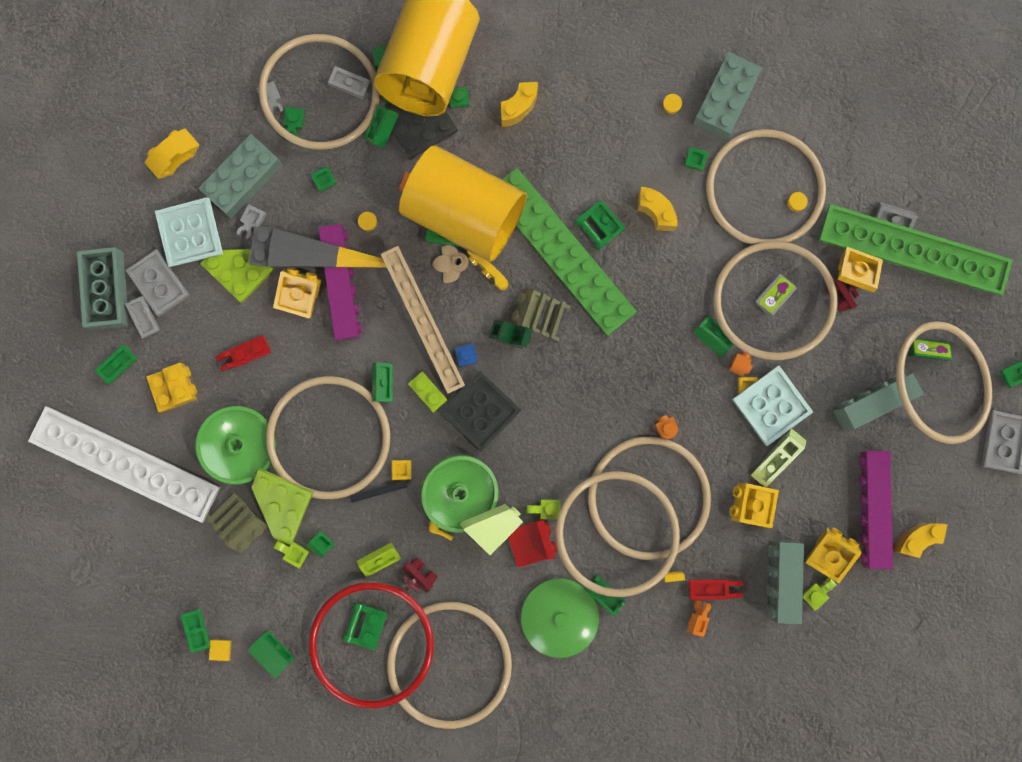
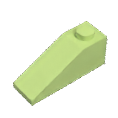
[751,428,806,487]

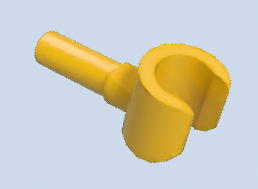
[428,521,453,541]

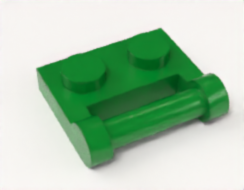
[575,200,625,251]
[342,602,388,651]

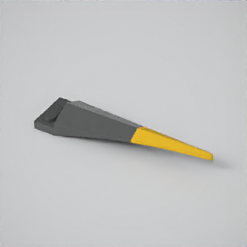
[249,226,387,268]

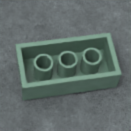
[693,52,762,140]
[198,134,283,219]
[77,247,129,330]
[833,372,924,431]
[766,541,804,624]

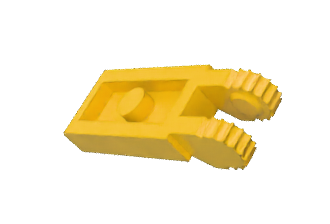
[467,251,509,290]

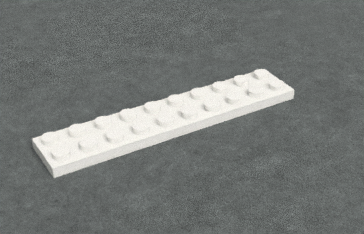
[28,406,220,523]

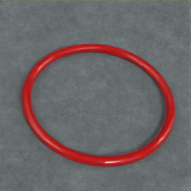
[309,582,434,709]

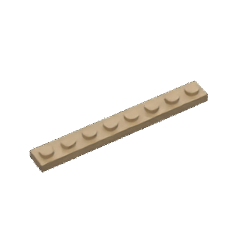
[381,246,465,393]

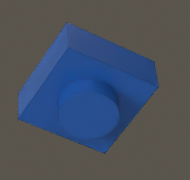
[455,344,478,367]

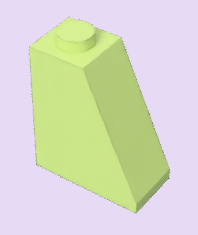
[460,504,523,555]

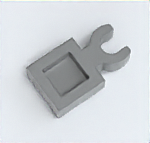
[256,81,284,117]
[237,204,267,241]

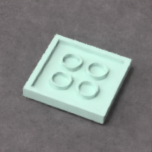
[155,198,223,267]
[732,366,813,446]

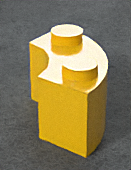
[501,82,538,127]
[144,128,200,179]
[638,187,677,231]
[893,523,947,558]

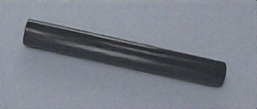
[350,480,408,503]

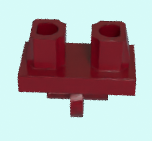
[825,278,860,312]
[402,557,438,593]

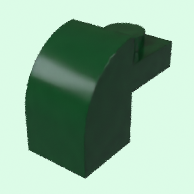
[488,320,532,349]

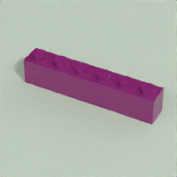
[318,224,363,342]
[859,451,893,569]

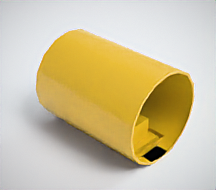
[374,0,480,116]
[399,145,527,262]

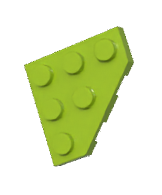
[200,249,277,303]
[251,469,314,545]

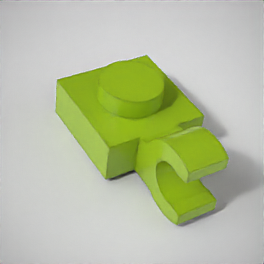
[527,500,560,519]
[273,540,310,569]
[803,578,837,611]

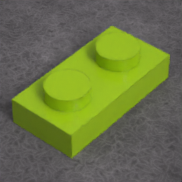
[408,371,448,413]
[357,543,401,578]

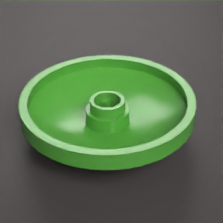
[195,406,276,484]
[420,455,498,532]
[521,578,599,658]

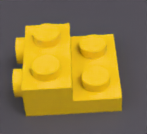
[838,247,883,293]
[273,267,321,318]
[146,363,197,413]
[729,482,779,528]
[805,527,862,583]

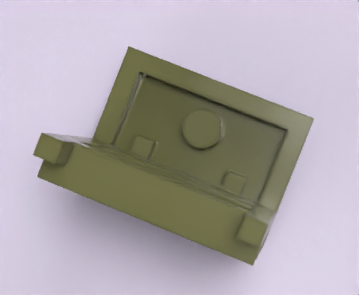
[511,290,570,341]
[206,489,268,553]

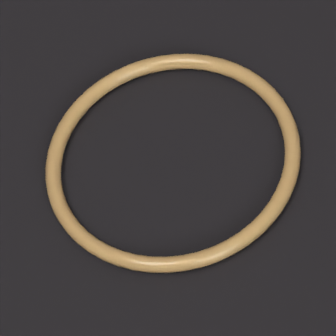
[259,34,380,150]
[706,129,826,245]
[713,241,838,360]
[896,321,992,444]
[266,376,390,499]
[588,436,711,560]
[555,471,680,597]
[387,602,512,729]

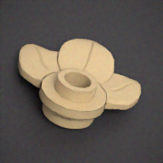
[432,245,469,283]

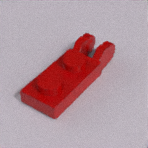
[215,335,272,372]
[688,579,743,600]

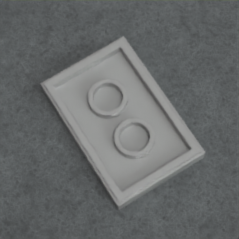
[125,249,190,317]
[981,410,1022,474]

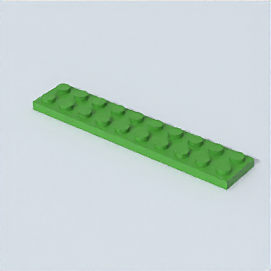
[502,168,637,336]
[818,204,1013,296]

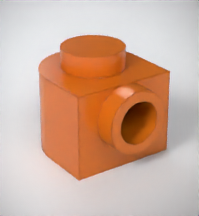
[728,351,753,377]
[654,415,678,439]

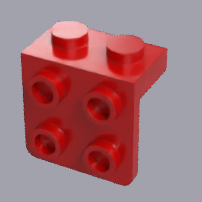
[508,519,558,567]

